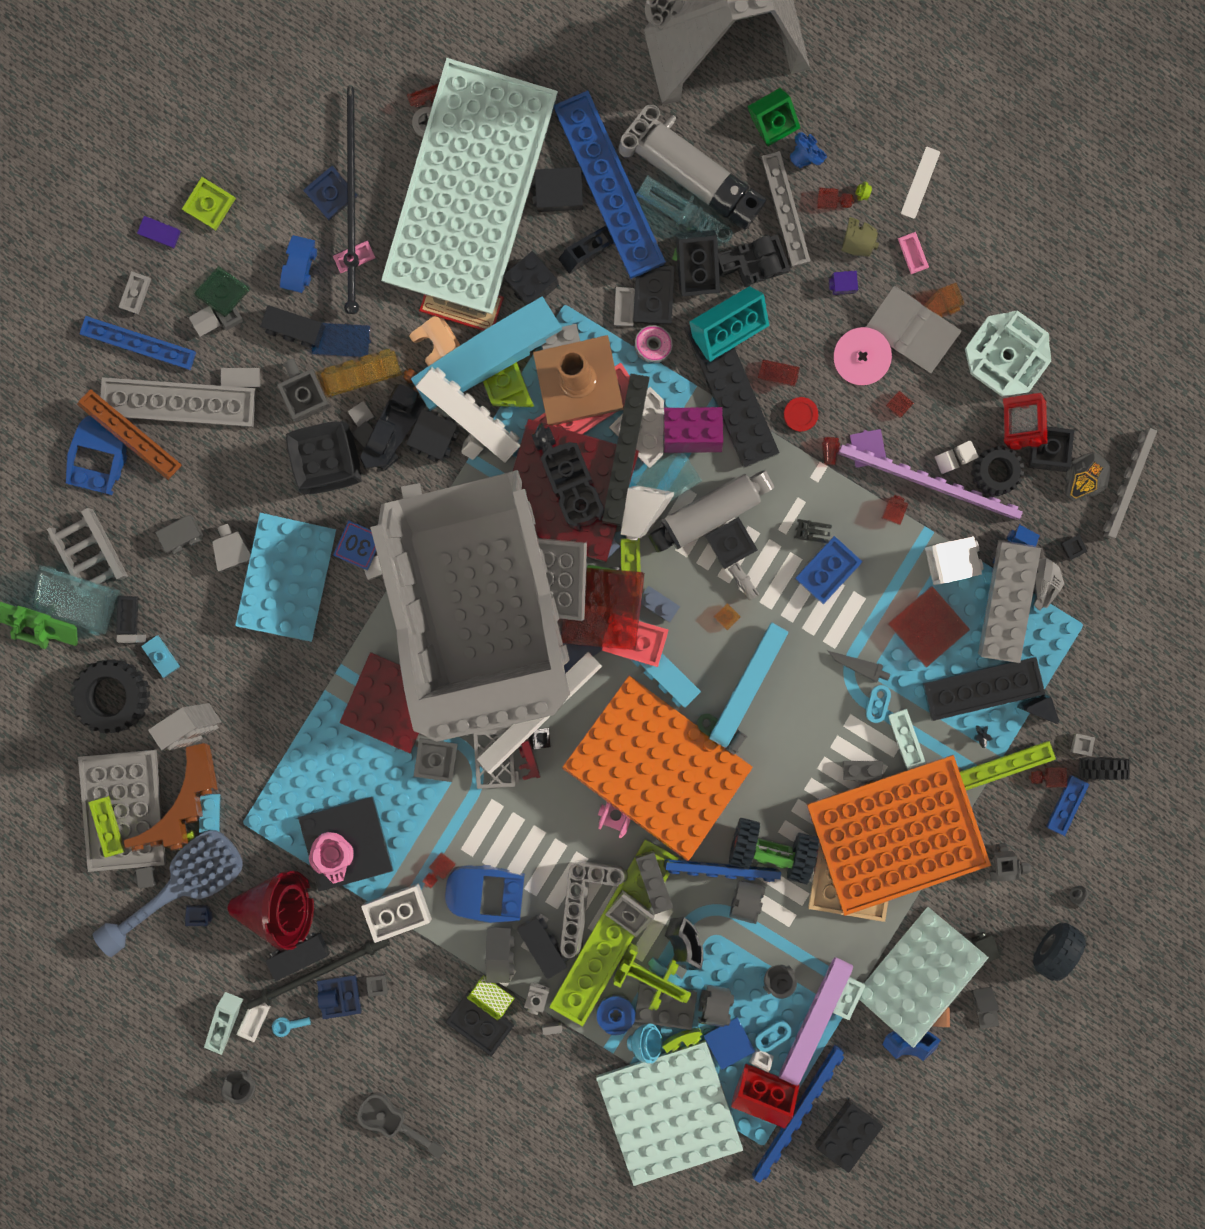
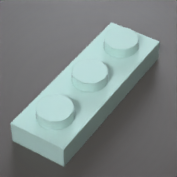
[888,709,926,770]

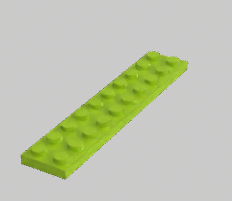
[549,839,679,1027]

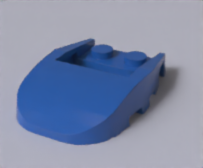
[66,415,127,495]
[445,865,525,923]

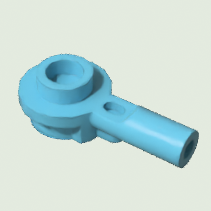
[272,1017,311,1037]

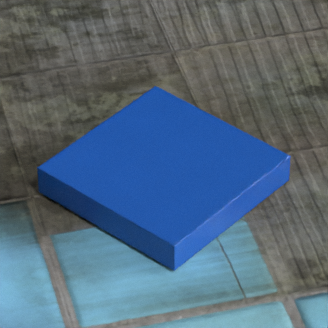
[703,1016,756,1070]

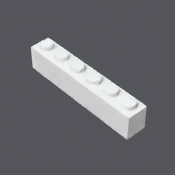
[416,367,520,463]

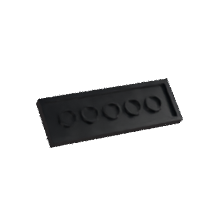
[923,657,1045,721]

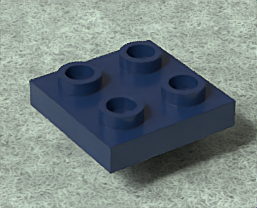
[317,974,362,1019]

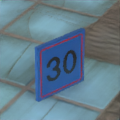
[333,520,376,571]

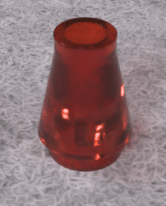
[822,437,840,465]

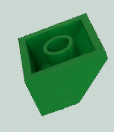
[747,87,801,147]

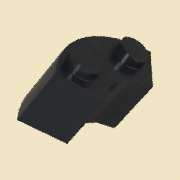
[665,917,703,970]

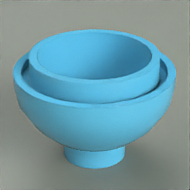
[627,1024,662,1063]

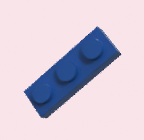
[1046,775,1089,836]

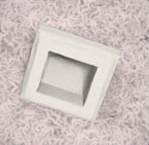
[935,449,959,474]
[749,1048,774,1072]

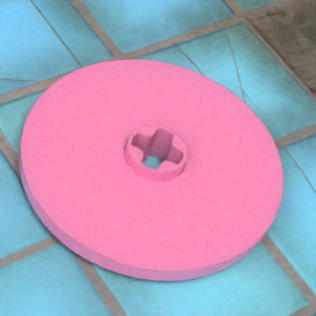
[834,327,892,385]

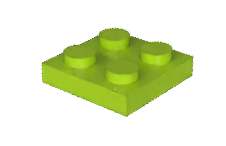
[182,177,236,231]

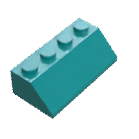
[689,286,770,361]

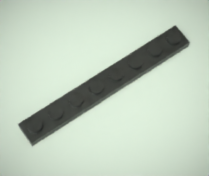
[602,373,650,526]

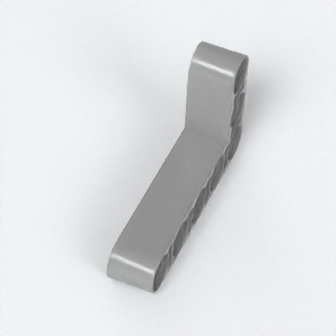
[560,861,628,958]

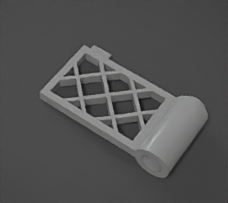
[473,725,519,789]

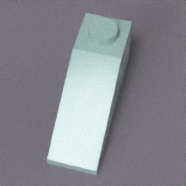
[204,992,243,1055]

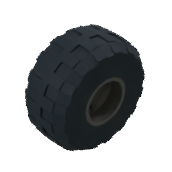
[1033,923,1086,981]

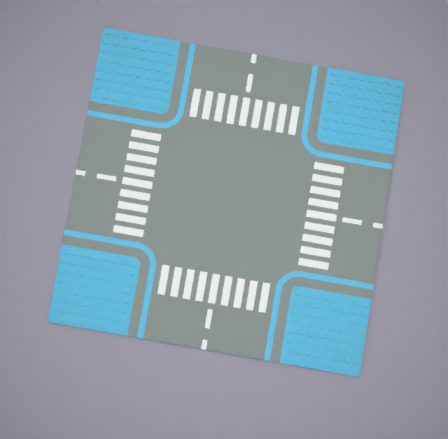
[243,305,1083,1145]

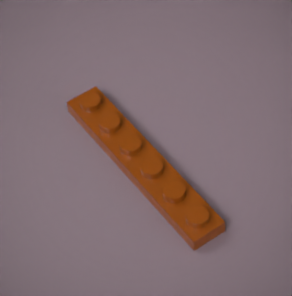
[77,389,182,480]

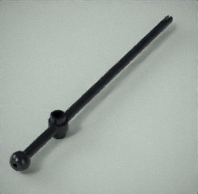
[343,86,360,314]

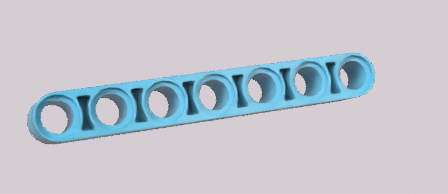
[709,622,788,748]

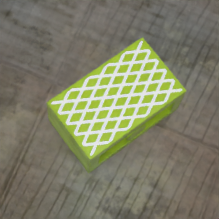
[467,975,514,1021]

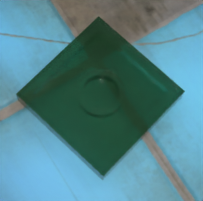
[194,266,250,318]

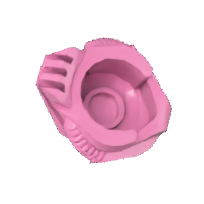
[309,832,354,884]

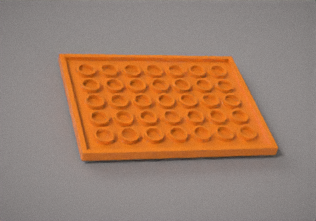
[562,676,753,861]
[806,755,991,916]

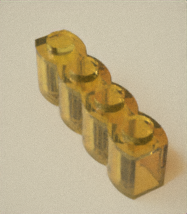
[321,349,402,397]

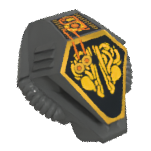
[1065,453,1110,502]

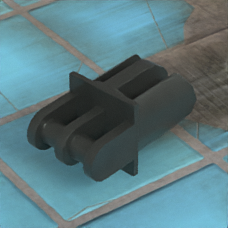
[794,519,832,544]

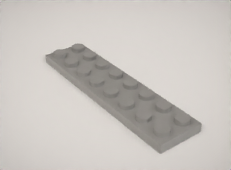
[100,377,256,427]

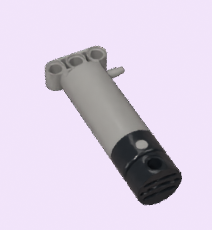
[618,104,767,231]

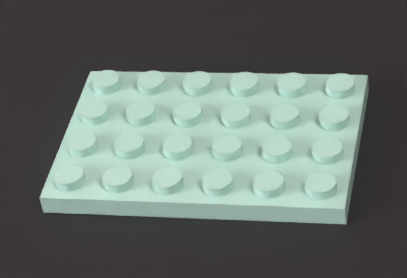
[859,907,989,1048]

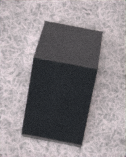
[1017,694,1059,724]

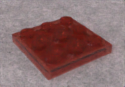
[888,586,970,667]

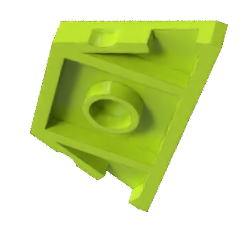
[483,362,534,407]

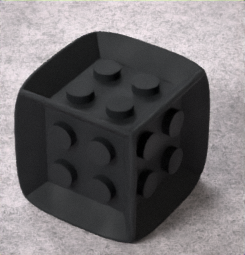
[286,421,362,495]

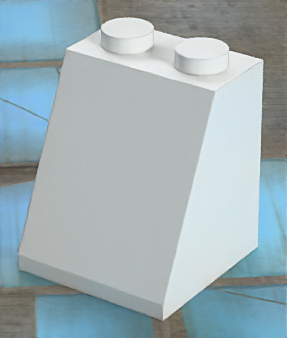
[621,485,674,540]
[925,537,984,585]

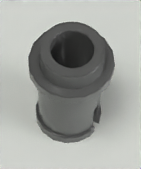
[725,729,748,755]

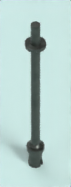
[246,938,390,1010]

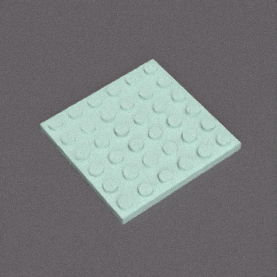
[596,1040,743,1186]

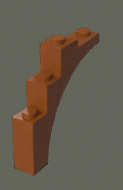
[124,743,218,852]

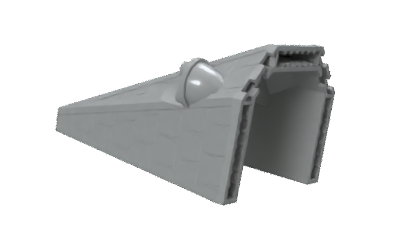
[644,0,810,106]

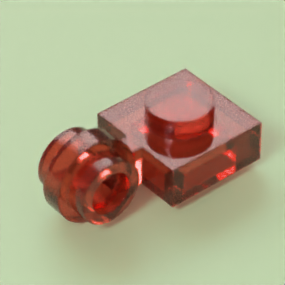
[817,187,854,210]
[1029,768,1067,788]
[422,852,456,889]

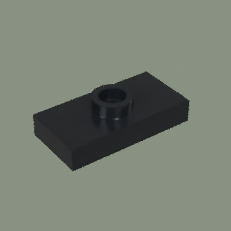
[116,596,138,635]

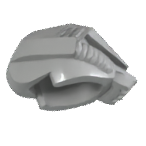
[1033,558,1064,611]

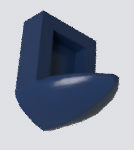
[185,905,213,927]

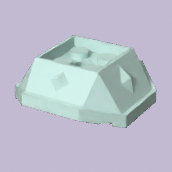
[965,311,1051,397]

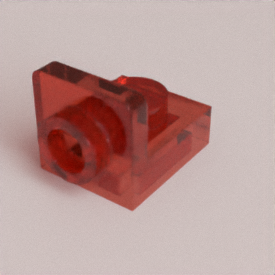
[881,495,909,525]

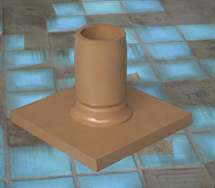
[533,335,624,426]

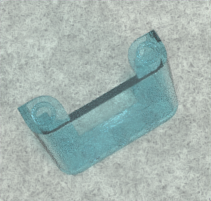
[31,565,121,636]

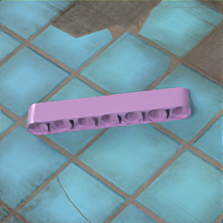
[779,957,853,1086]

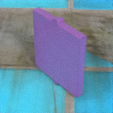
[850,429,886,468]

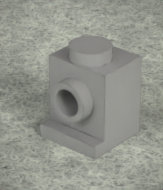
[524,982,550,1015]

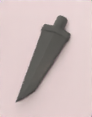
[827,650,890,683]

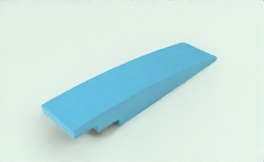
[411,296,562,411]

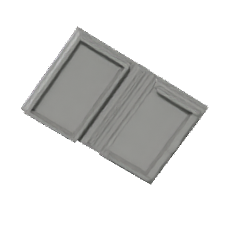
[866,286,961,373]

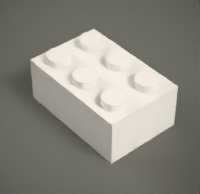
[361,883,432,943]

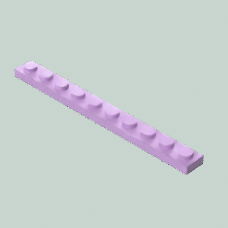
[837,443,1023,520]

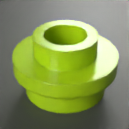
[855,181,872,201]

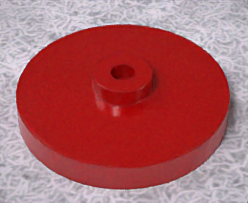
[784,397,818,432]

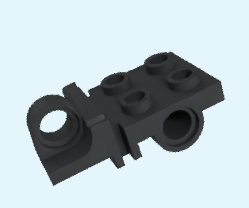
[718,234,791,288]

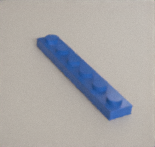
[80,316,196,370]
[663,859,781,882]

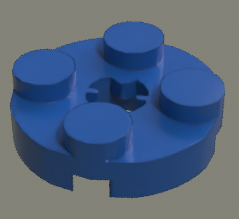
[597,995,635,1035]

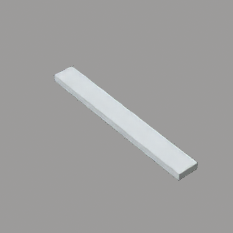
[477,652,602,774]

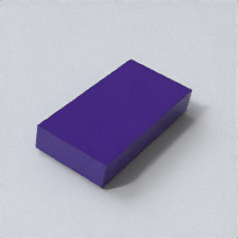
[137,216,181,249]

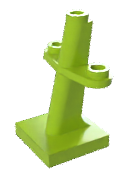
[613,943,691,1011]

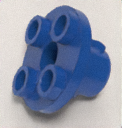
[790,132,827,168]

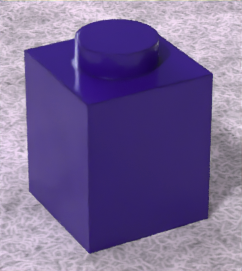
[829,271,858,295]

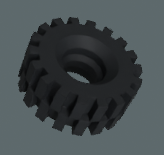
[1079,757,1130,780]

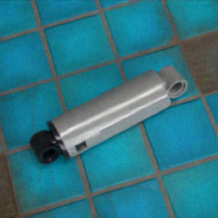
[648,470,775,553]

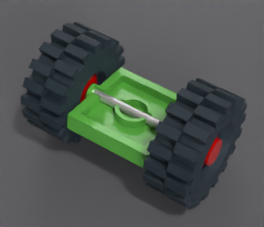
[729,818,819,885]

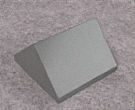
[605,890,655,937]

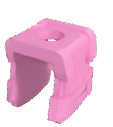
[598,802,631,838]

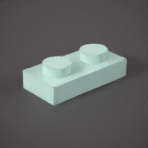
[833,977,866,1020]

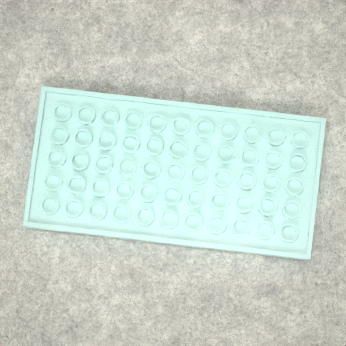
[381,58,558,315]

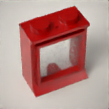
[1003,392,1048,450]

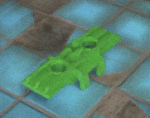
[0,602,78,649]

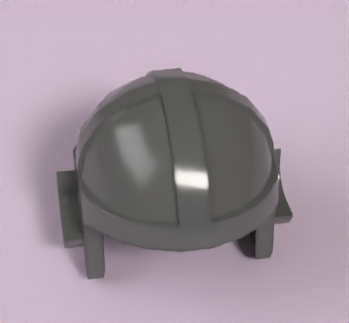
[763,965,797,999]
[221,1070,256,1104]

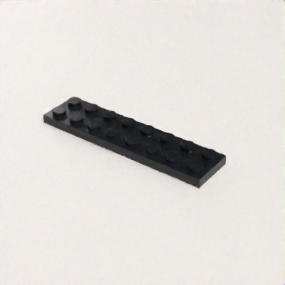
[684,325,780,468]

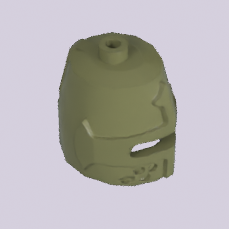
[841,217,879,257]

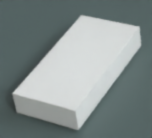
[236,998,271,1042]

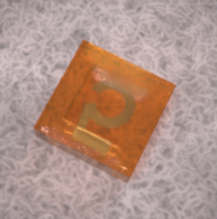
[714,603,741,630]

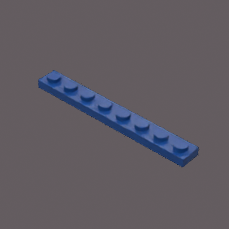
[752,1045,844,1183]

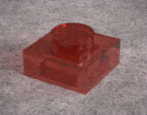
[886,391,913,418]

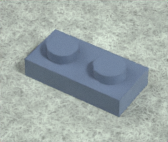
[638,586,680,623]

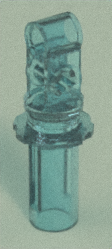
[636,175,732,246]

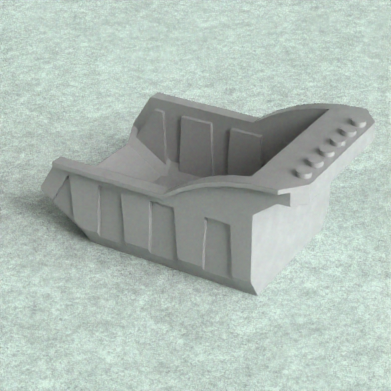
[370,470,570,742]

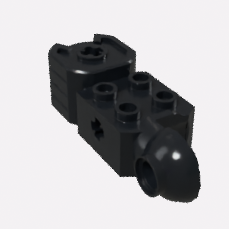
[531,423,604,530]

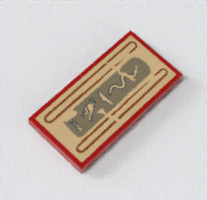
[419,294,504,331]

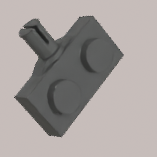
[843,761,883,786]

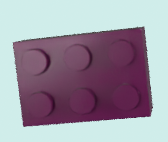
[664,407,723,453]

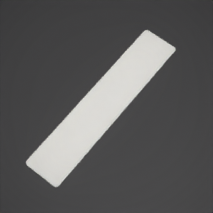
[901,147,940,218]

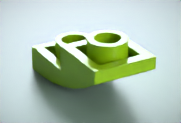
[662,1027,702,1053]

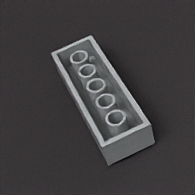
[978,540,1041,663]
[148,703,221,751]

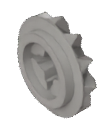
[412,107,432,138]

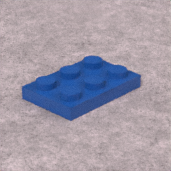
[795,536,863,604]

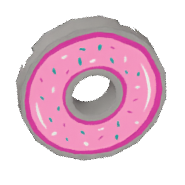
[634,325,673,363]

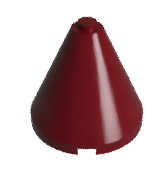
[227,871,314,950]

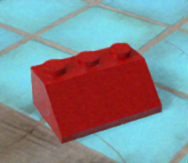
[731,1064,799,1128]

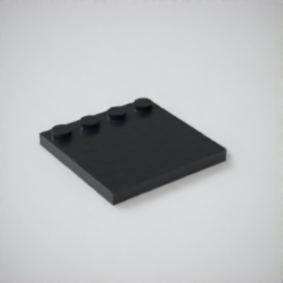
[298,796,394,892]

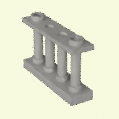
[47,508,128,598]

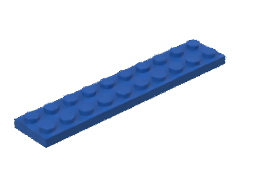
[553,91,666,279]

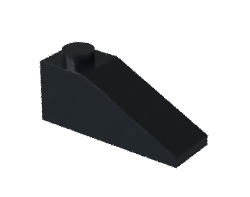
[558,225,614,274]

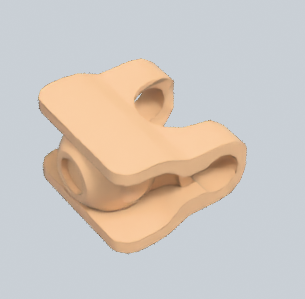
[409,316,460,366]

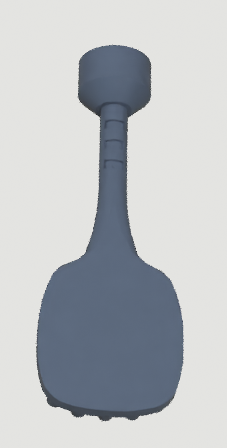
[92,830,243,957]

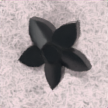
[974,726,992,748]

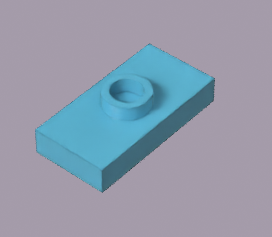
[141,635,180,678]

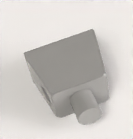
[212,524,251,572]

